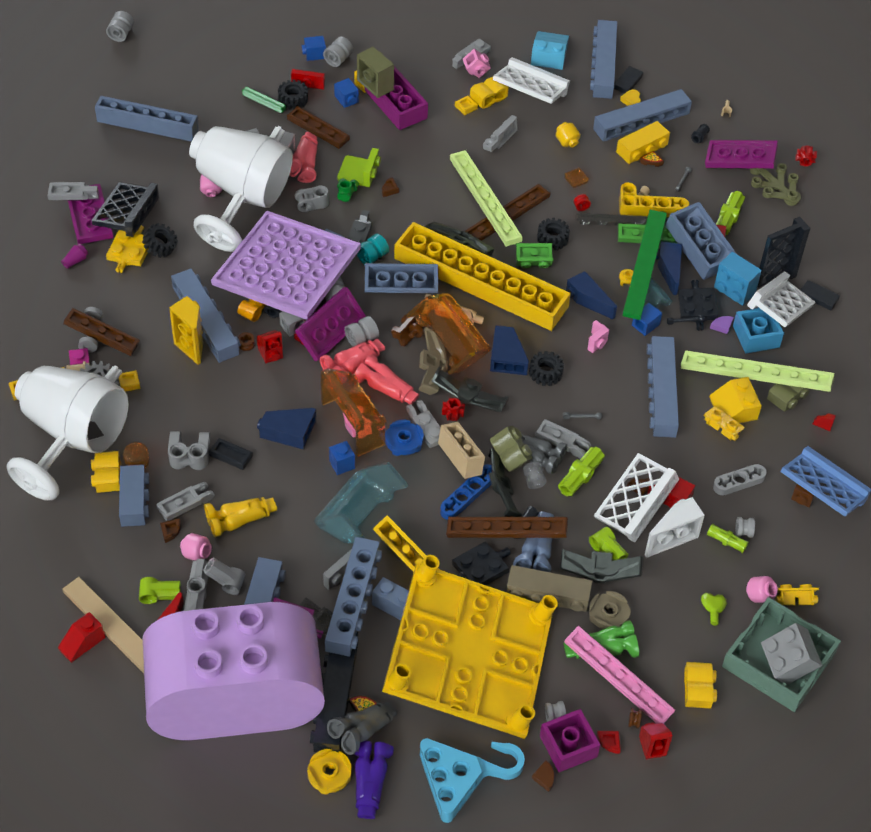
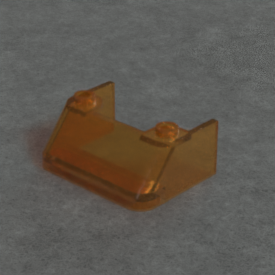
[406,293,490,375]
[321,368,387,457]

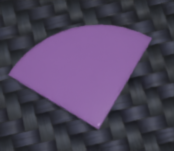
[710,316,734,334]

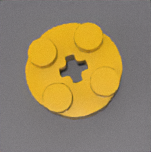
[307,749,351,794]

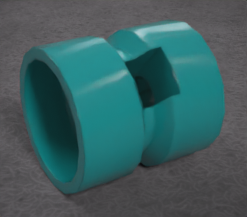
[356,234,389,265]

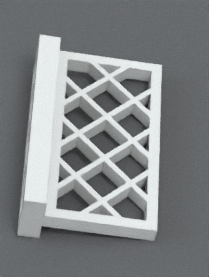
[493,57,570,104]
[747,271,815,327]
[594,453,679,542]

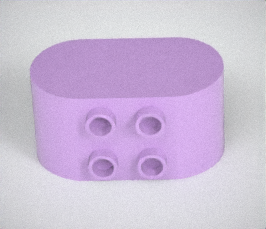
[142,602,325,740]

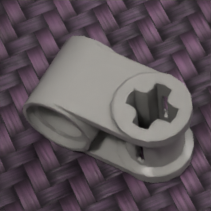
[294,185,329,212]

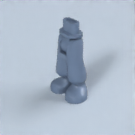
[513,511,554,573]

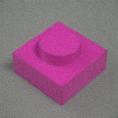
[69,348,90,365]

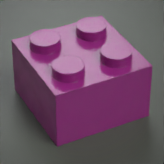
[540,709,600,772]

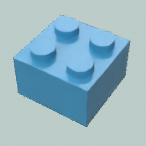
[714,252,762,306]
[733,306,784,354]

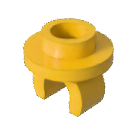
[619,269,634,286]

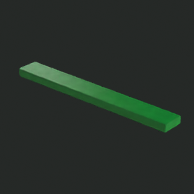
[622,210,667,320]

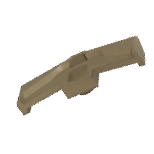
[419,327,449,395]

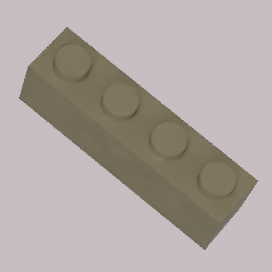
[506,565,592,612]

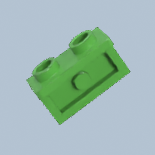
[516,243,553,268]

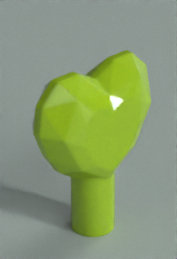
[701,592,727,626]

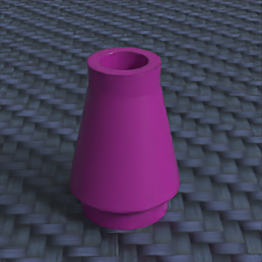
[61,243,88,269]

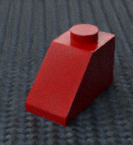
[58,612,105,663]
[639,722,673,759]

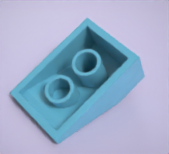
[531,31,569,70]

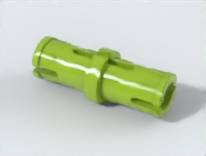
[707,524,749,553]

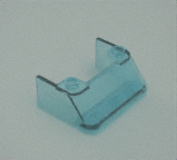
[314,462,408,544]

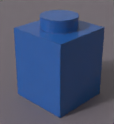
[301,36,326,61]
[334,78,359,108]
[632,303,662,336]
[329,441,355,475]

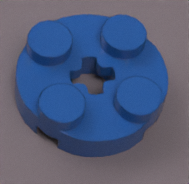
[385,420,424,456]

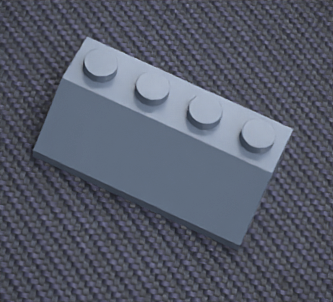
[665,202,736,280]
[365,263,438,293]

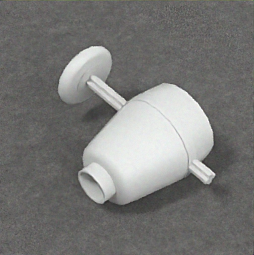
[189,126,293,252]
[7,366,129,501]

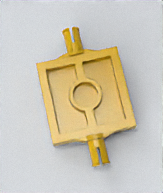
[106,225,148,273]

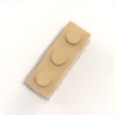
[438,422,485,479]

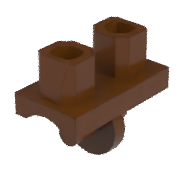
[391,311,424,347]

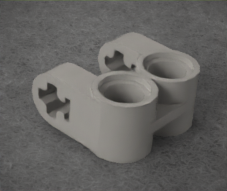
[168,431,210,470]

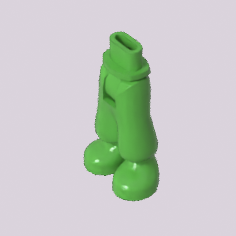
[563,620,639,659]

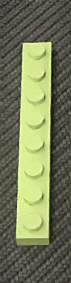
[450,150,522,247]
[681,351,834,392]

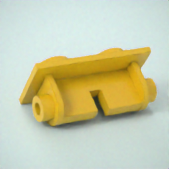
[703,406,745,441]
[775,584,819,605]

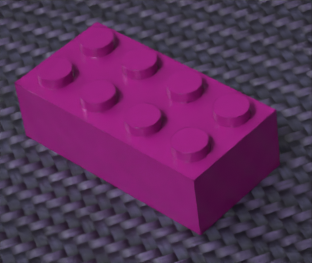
[365,66,428,130]

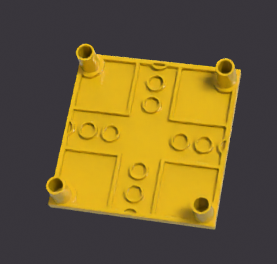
[382,555,558,739]

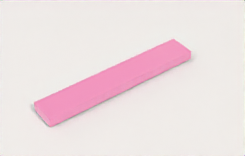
[564,625,675,724]

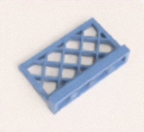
[780,446,871,517]

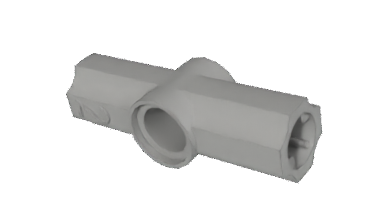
[183,559,209,611]

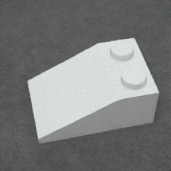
[645,497,705,558]

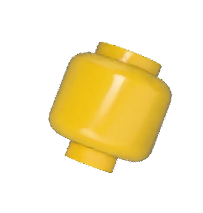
[555,122,581,148]

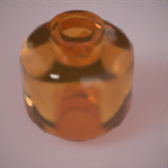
[123,442,150,468]

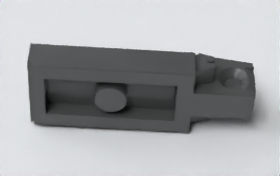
[347,210,372,243]

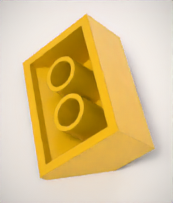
[169,296,203,365]

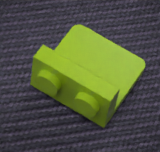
[337,148,381,187]

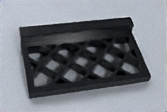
[92,182,159,237]
[757,217,811,288]

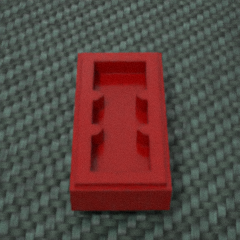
[291,69,325,90]

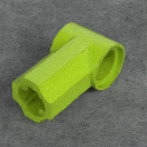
[589,527,629,561]
[139,577,181,604]

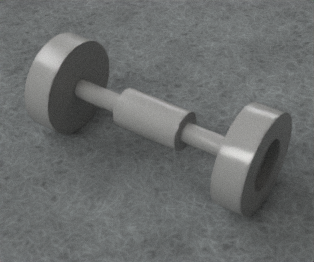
[78,307,103,353]

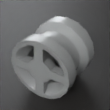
[735,517,755,538]
[545,701,566,722]

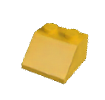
[709,377,761,423]

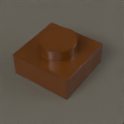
[791,484,814,507]

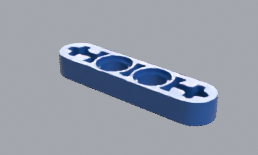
[440,464,492,520]

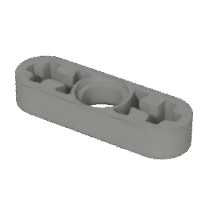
[713,464,767,495]

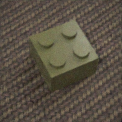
[357,46,394,98]

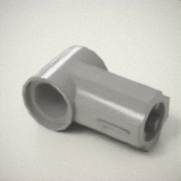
[203,557,246,595]

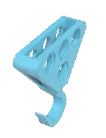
[420,738,525,823]

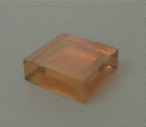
[564,168,589,188]

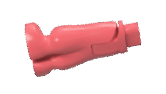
[289,132,318,183]
[320,339,385,384]
[353,354,419,405]

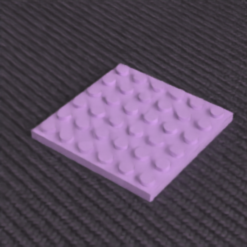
[211,211,361,320]

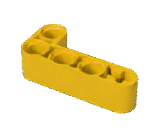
[619,182,689,220]

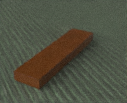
[287,106,350,149]
[63,308,140,356]

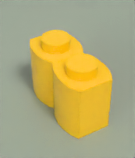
[470,77,509,109]
[91,451,121,493]
[684,662,717,708]

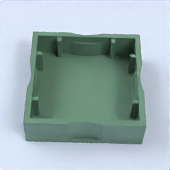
[722,597,841,712]

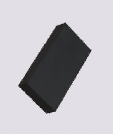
[614,66,643,94]
[800,280,840,311]
[209,438,253,470]

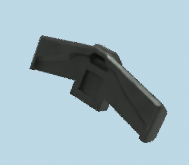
[425,221,494,257]
[432,366,508,412]
[488,448,522,517]
[560,549,643,583]

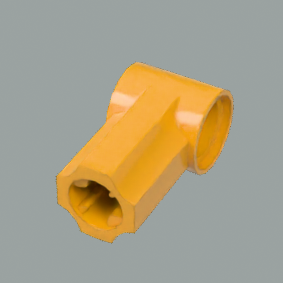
[237,299,266,322]

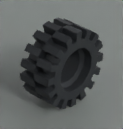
[278,80,308,110]
[537,218,570,250]
[142,223,178,258]
[529,351,564,386]

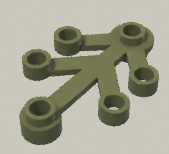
[749,163,801,206]

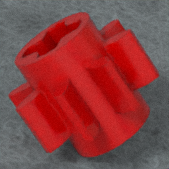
[796,145,817,167]
[442,398,465,421]

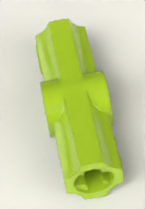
[716,191,745,235]
[558,447,605,497]

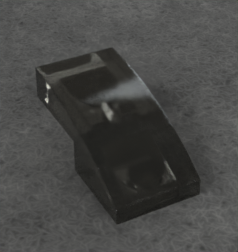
[300,597,333,635]

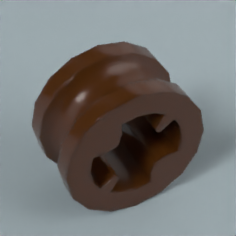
[238,332,255,351]
[628,708,642,729]

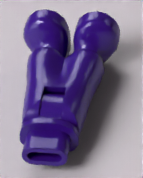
[354,741,394,819]

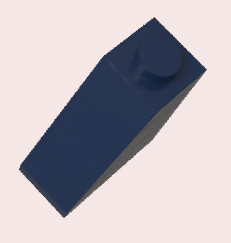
[490,325,529,375]
[257,408,316,449]

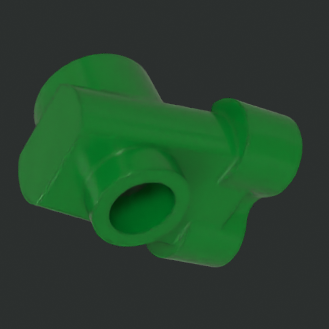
[337,178,359,202]

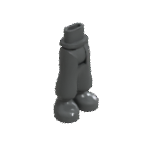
[521,433,567,474]
[327,702,397,755]

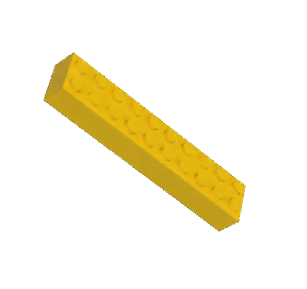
[394,222,570,331]

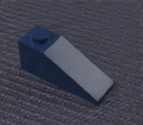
[656,242,682,295]
[566,271,617,319]

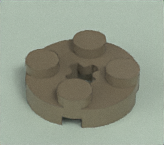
[589,591,631,629]

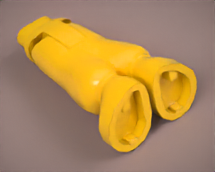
[204,497,277,537]

